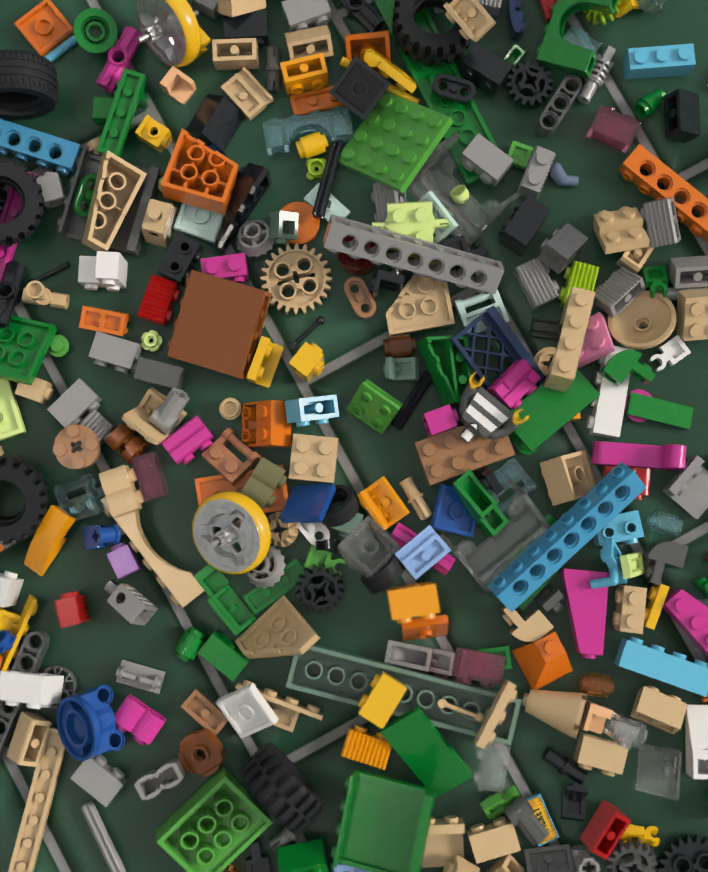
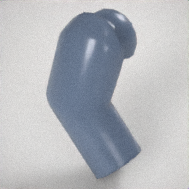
[549,163,579,187]

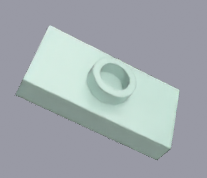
[304,183,351,222]

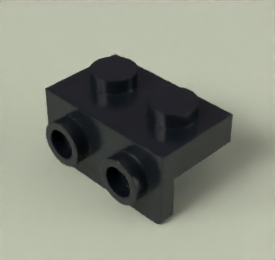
[370,269,405,301]

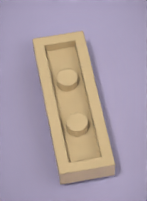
[474,679,517,749]

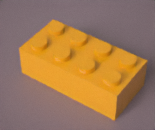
[386,581,440,624]

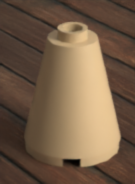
[522,689,588,739]

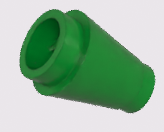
[634,88,666,119]

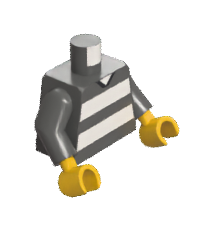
[459,372,529,444]

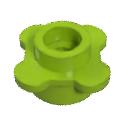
[306,158,326,180]

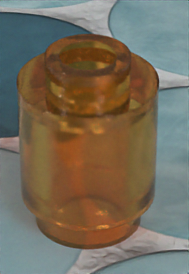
[579,672,614,698]

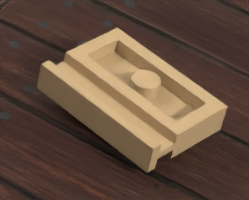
[221,67,274,121]

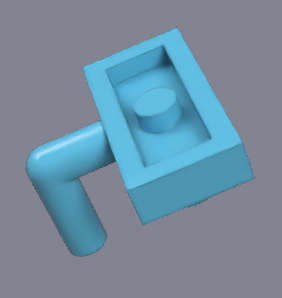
[590,538,627,589]

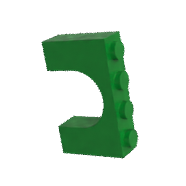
[536,0,618,78]

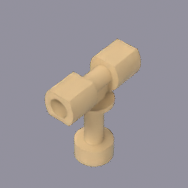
[22,281,70,310]

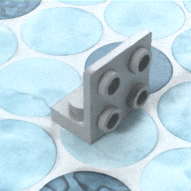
[662,455,708,519]

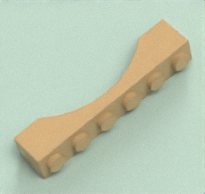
[100,496,205,608]

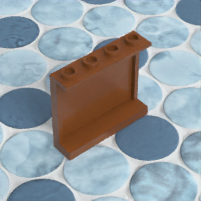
[167,270,272,379]

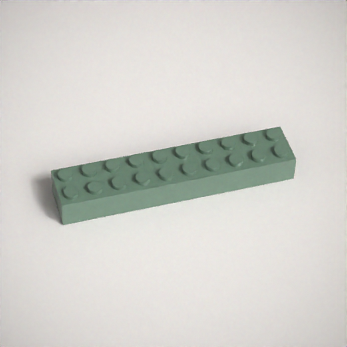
[286,644,522,746]

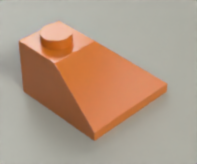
[511,630,573,690]

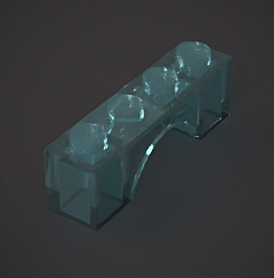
[262,107,353,155]

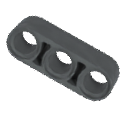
[536,75,582,137]

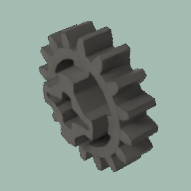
[604,838,657,872]

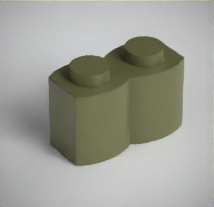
[241,457,288,510]

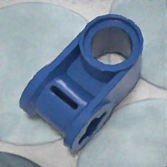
[82,524,121,550]

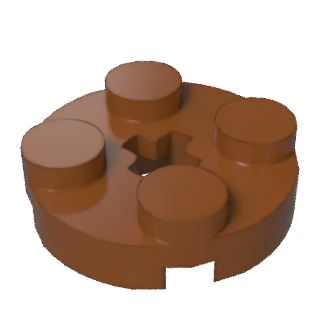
[178,728,226,777]

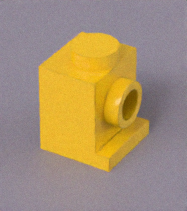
[135,114,172,153]

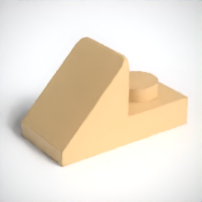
[616,244,654,274]

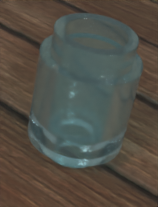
[647,510,683,537]

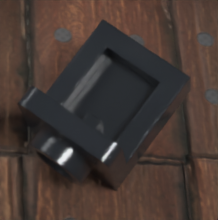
[560,783,589,822]

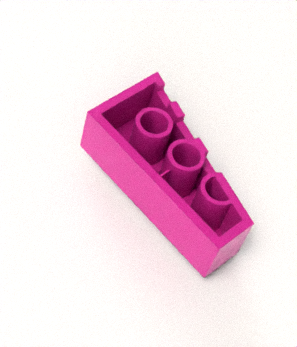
[662,588,708,659]

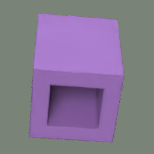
[106,542,143,579]

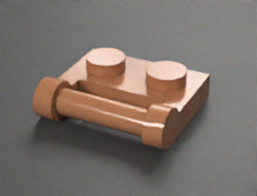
[201,428,261,486]

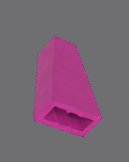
[560,568,609,659]

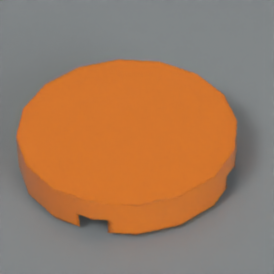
[281,201,320,245]

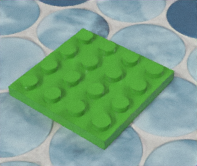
[338,91,453,194]

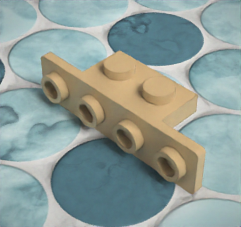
[235,680,324,732]

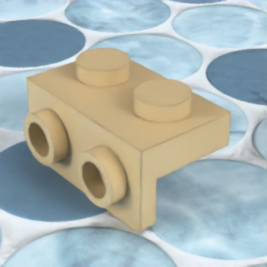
[443,0,496,42]

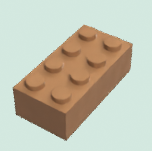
[413,425,515,486]

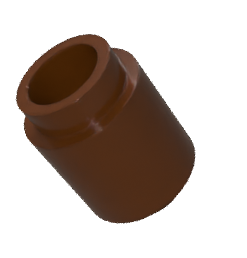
[383,334,416,358]

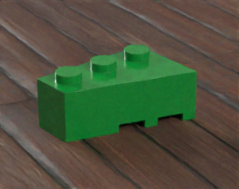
[416,335,472,406]

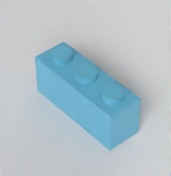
[622,43,696,80]

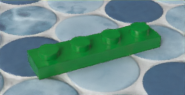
[96,68,146,157]

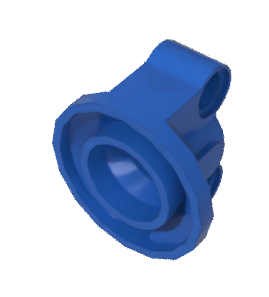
[56,685,125,761]

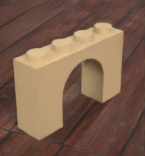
[544,287,596,393]

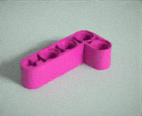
[592,441,686,471]

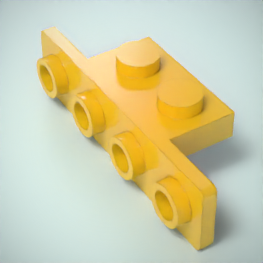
[0,594,38,673]

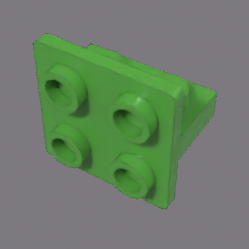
[347,379,403,434]

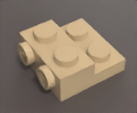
[593,206,650,254]

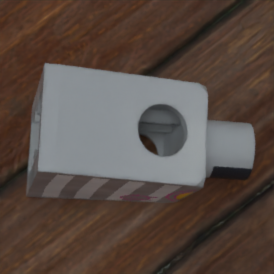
[104,579,159,626]

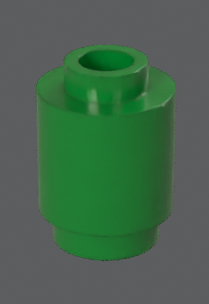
[174,626,206,662]

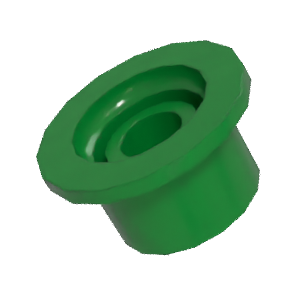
[73,8,118,54]

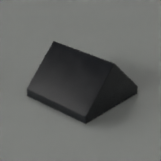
[186,94,245,152]

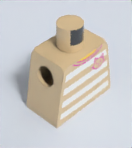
[142,199,178,248]

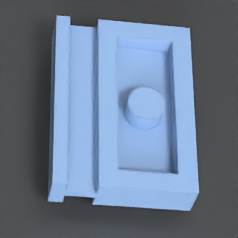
[395,525,451,580]

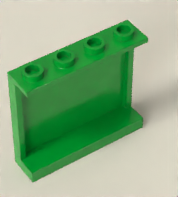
[331,769,437,872]

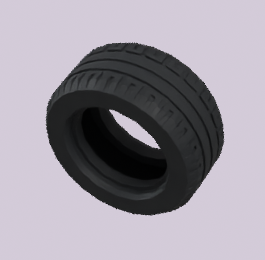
[0,50,58,119]

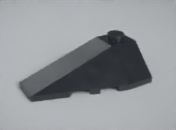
[217,162,272,254]

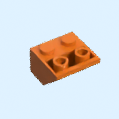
[241,400,291,448]

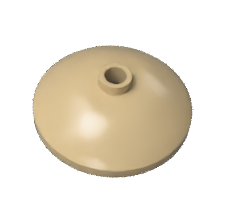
[608,291,677,349]

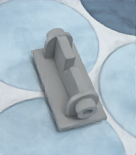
[116,660,166,694]

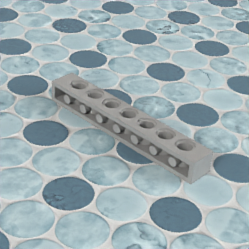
[323,214,504,294]

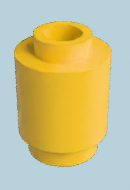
[295,131,329,159]

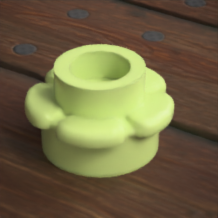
[141,330,163,352]

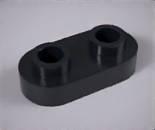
[432,74,476,104]

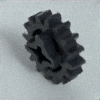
[505,60,554,109]
[295,564,344,614]

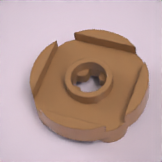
[53,424,100,470]

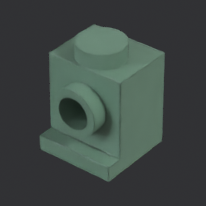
[268,210,299,245]

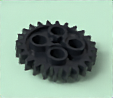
[655,834,708,872]

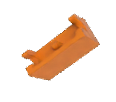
[79,306,132,336]

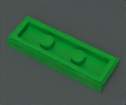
[625,392,694,430]
[242,558,305,615]

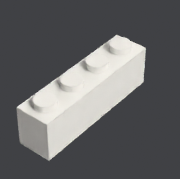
[587,346,634,439]

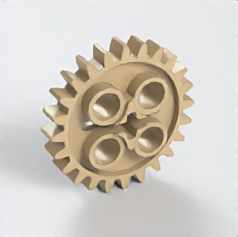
[260,243,332,316]

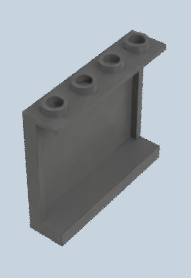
[57,148,163,257]

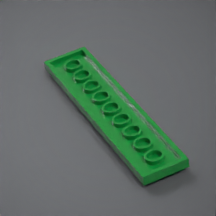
[372,0,497,186]

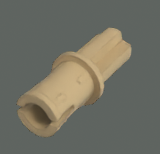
[399,476,432,521]

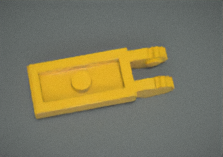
[363,47,417,93]

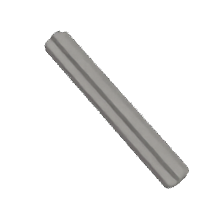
[81,801,126,872]

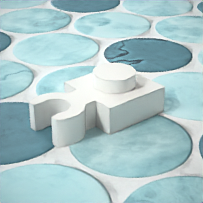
[648,335,691,372]

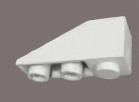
[685,704,708,779]

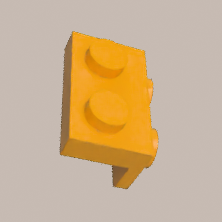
[357,476,410,531]

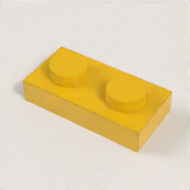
[644,584,670,630]

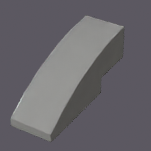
[384,640,458,676]

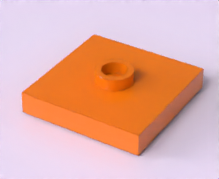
[14,0,74,56]
[401,614,449,641]

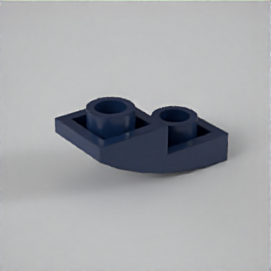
[507,0,526,42]

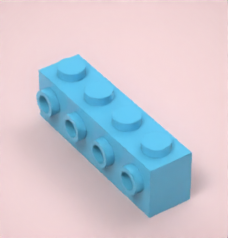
[614,636,708,697]

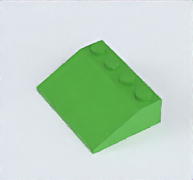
[156,766,273,872]

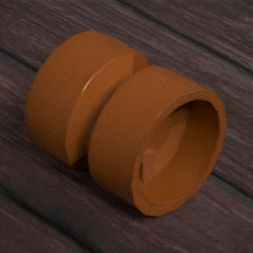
[105,422,149,464]

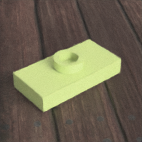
[620,551,645,579]

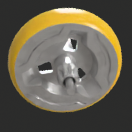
[136,0,201,67]
[192,491,271,574]

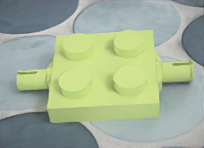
[372,201,449,249]

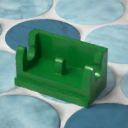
[207,584,257,636]
[198,629,251,681]

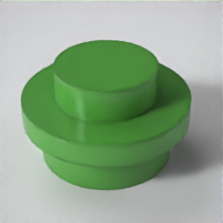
[48,335,70,357]

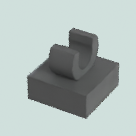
[534,584,564,614]

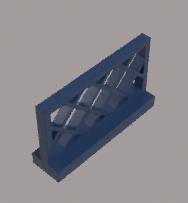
[449,306,546,390]

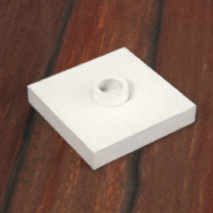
[216,683,279,739]

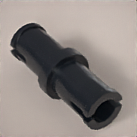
[541,747,588,784]

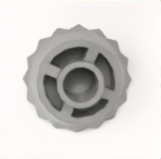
[235,220,276,257]
[246,546,286,589]

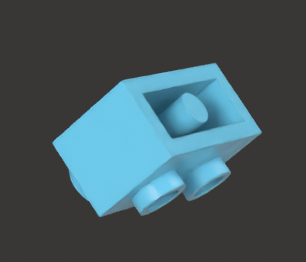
[284,394,339,427]
[594,510,644,548]

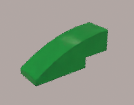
[452,469,510,537]

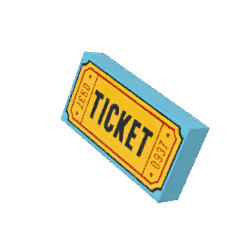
[526,793,559,846]

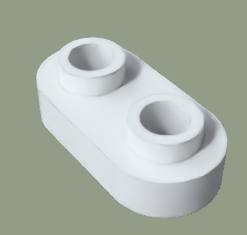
[297,522,330,547]

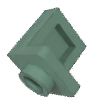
[383,357,419,382]

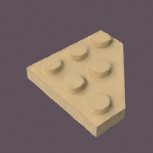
[385,260,455,336]
[234,595,320,659]

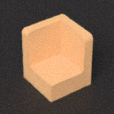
[160,66,196,105]
[580,701,613,734]

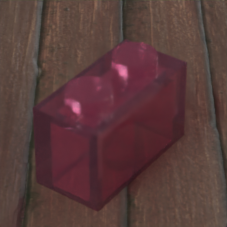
[586,105,641,153]
[131,452,170,503]
[451,646,506,687]

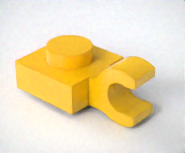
[617,824,660,847]

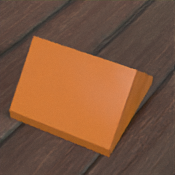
[345,30,391,76]

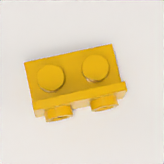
[246,336,284,388]

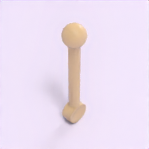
[438,698,484,722]

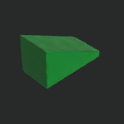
[503,43,528,75]

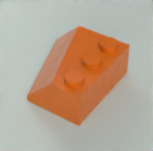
[160,128,239,215]

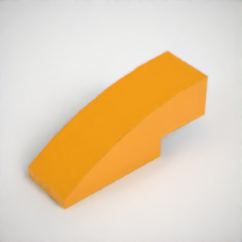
[24,505,76,576]

